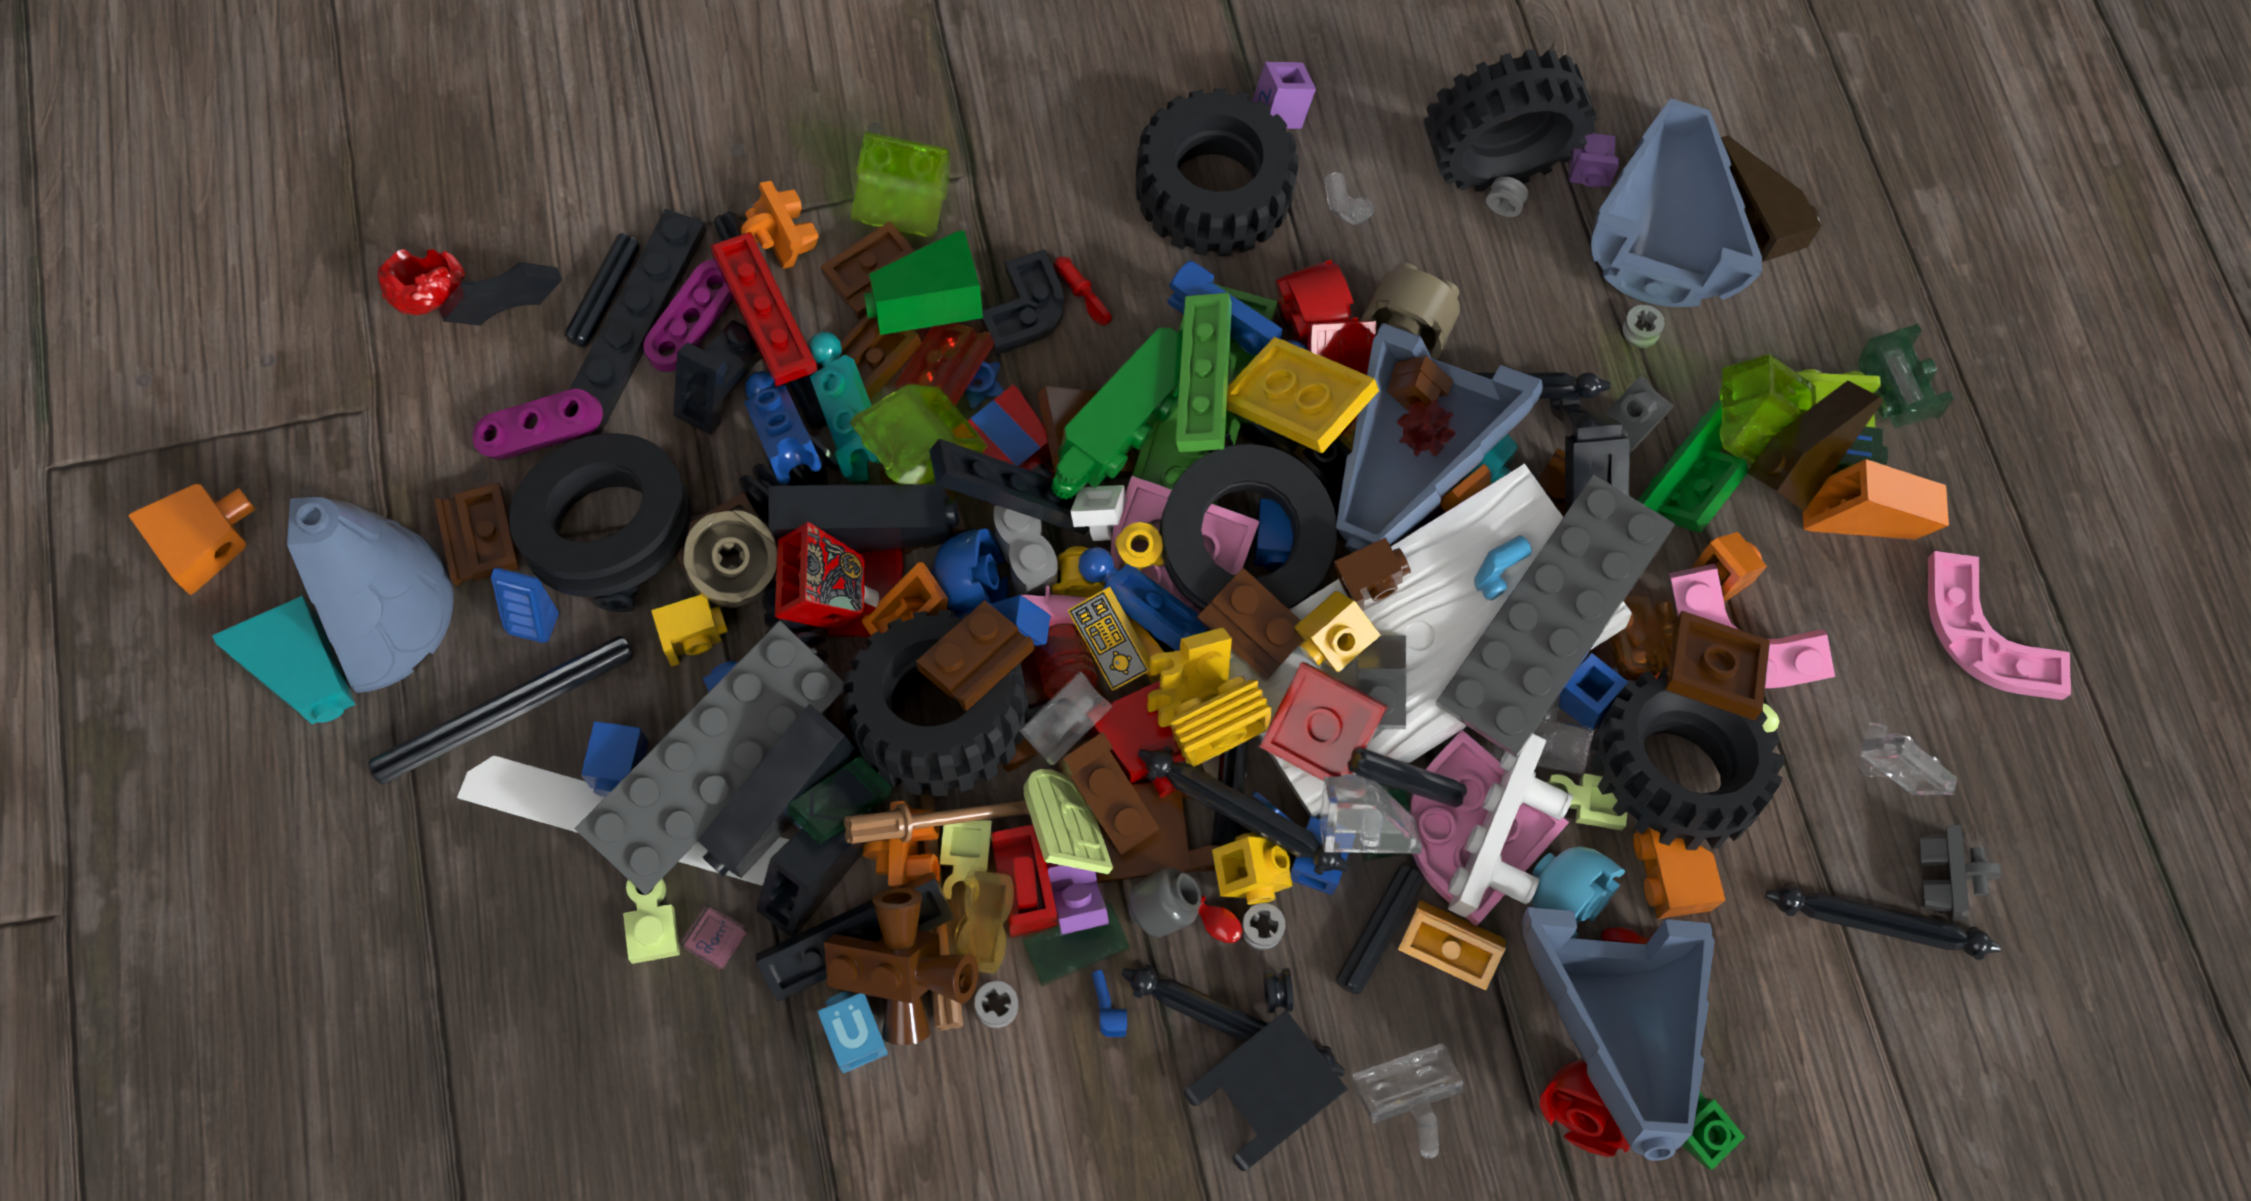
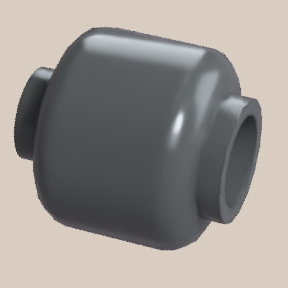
[1129,867,1202,938]

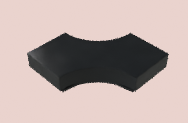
[439,262,562,326]

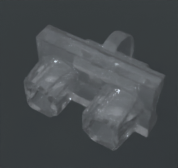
[1019,672,1113,765]

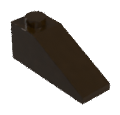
[1721,136,1822,262]
[1747,380,1884,511]

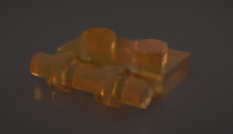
[1609,596,1678,681]

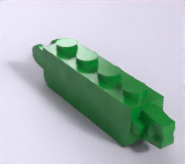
[1051,328,1183,500]

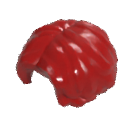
[377,249,465,316]

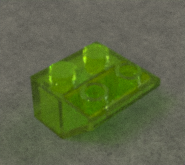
[1719,354,1816,466]
[850,384,988,485]

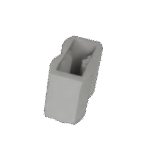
[994,505,1058,596]

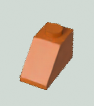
[1690,532,1767,603]

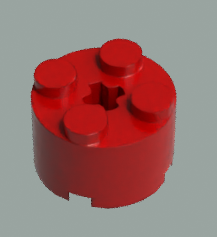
[1275,259,1358,347]

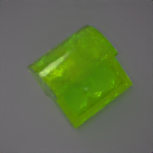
[850,132,950,238]

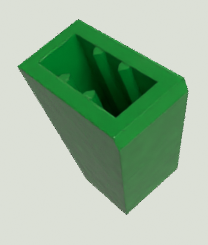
[863,230,983,335]

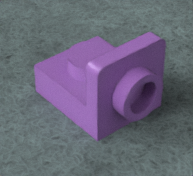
[1569,133,1619,187]
[1047,863,1109,935]

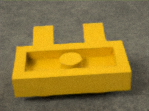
[1147,627,1232,727]

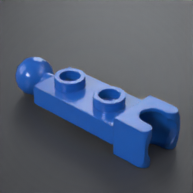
[1167,260,1308,355]
[744,371,822,485]
[1078,547,1208,651]

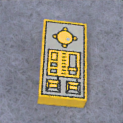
[1067,586,1150,691]

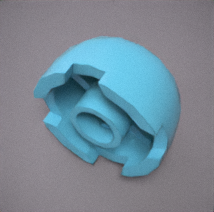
[1532,846,1625,938]

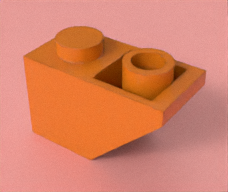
[1633,827,1726,919]

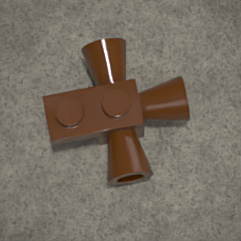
[824,888,979,1045]

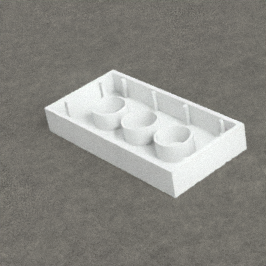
[1228,464,1632,819]

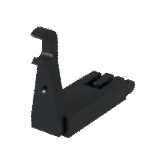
[1549,393,1629,515]

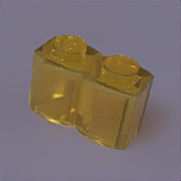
[953,866,1014,974]

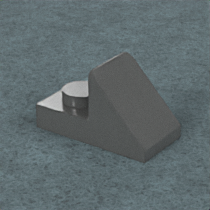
[1358,635,1406,729]

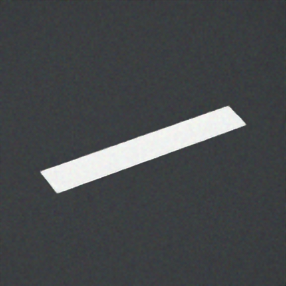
[457,755,789,886]

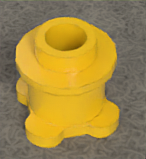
[1115,522,1164,571]
[1051,546,1105,598]

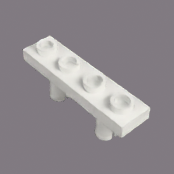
[1447,734,1573,918]

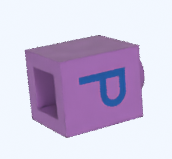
[1252,62,1316,129]

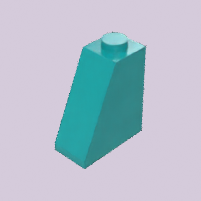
[212,596,356,724]

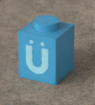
[817,991,888,1074]

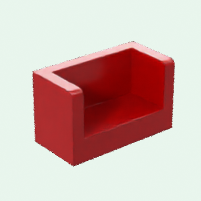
[991,824,1057,938]

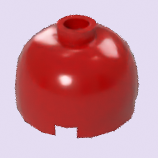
[1539,1059,1630,1157]

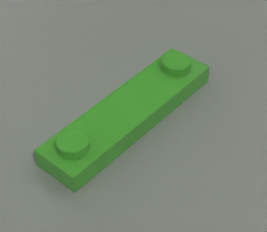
[1176,293,1232,452]

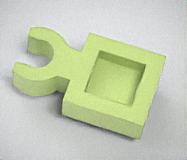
[1547,773,1627,831]
[940,820,992,902]
[623,879,680,964]

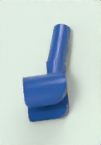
[1091,970,1127,1037]

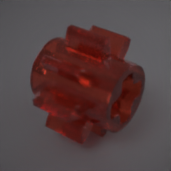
[1397,399,1456,456]

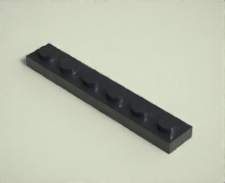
[569,208,707,439]

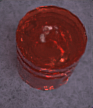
[1033,623,1098,700]

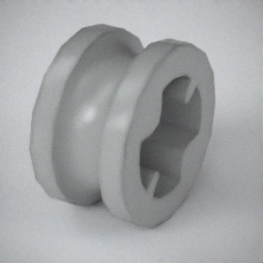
[1486,177,1528,217]
[1623,305,1665,348]
[1241,903,1286,950]
[974,981,1018,1028]

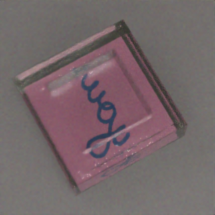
[679,903,749,972]

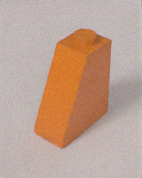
[1803,459,1949,540]

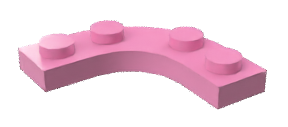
[1928,551,2071,700]
[1669,563,1835,688]

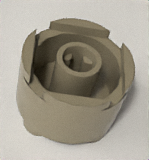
[1361,262,1460,360]
[683,510,777,608]

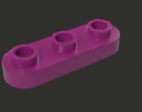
[644,259,733,372]
[472,389,603,460]

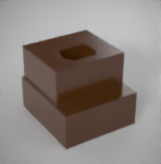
[1387,355,1453,410]

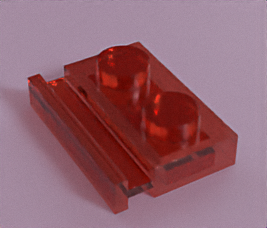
[895,323,995,412]

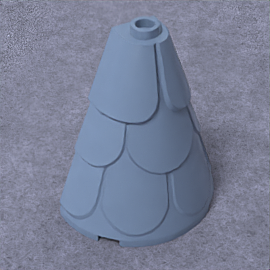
[1591,98,1762,307]
[1336,323,1543,553]
[287,497,454,693]
[1521,907,1715,1161]

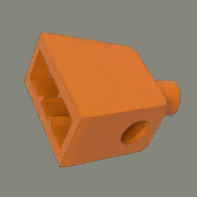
[128,484,256,596]

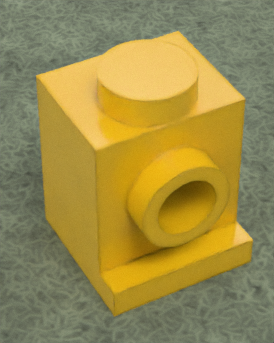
[651,595,728,667]

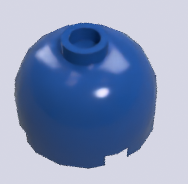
[930,528,1009,615]

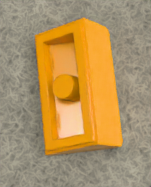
[1398,900,1506,991]

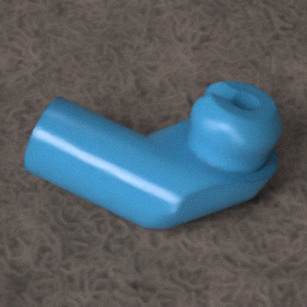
[1474,535,1532,601]

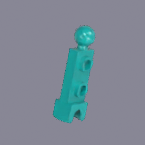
[807,331,896,484]

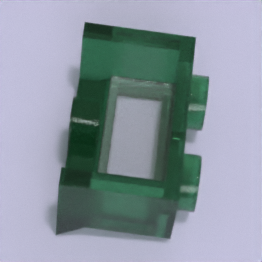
[1858,324,1954,428]

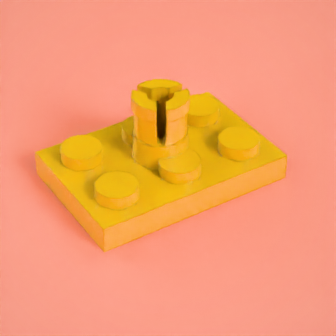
[1226,337,1379,453]

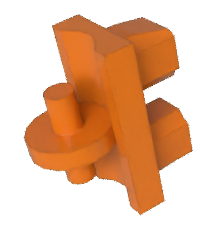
[741,181,818,269]
[862,801,940,888]

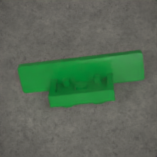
[1637,401,1749,533]

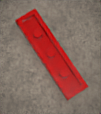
[710,232,817,387]

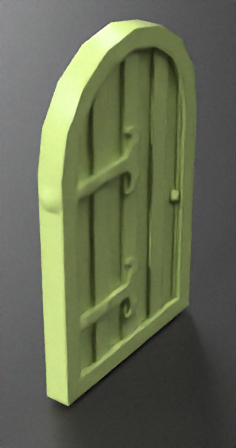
[1023,769,1113,874]

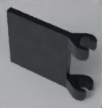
[1184,1010,1348,1171]

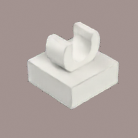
[1071,485,1127,541]

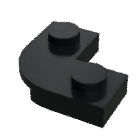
[981,249,1064,355]

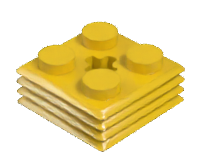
[1171,676,1271,767]

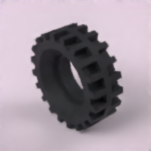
[1424,49,1597,192]
[1590,667,1785,850]

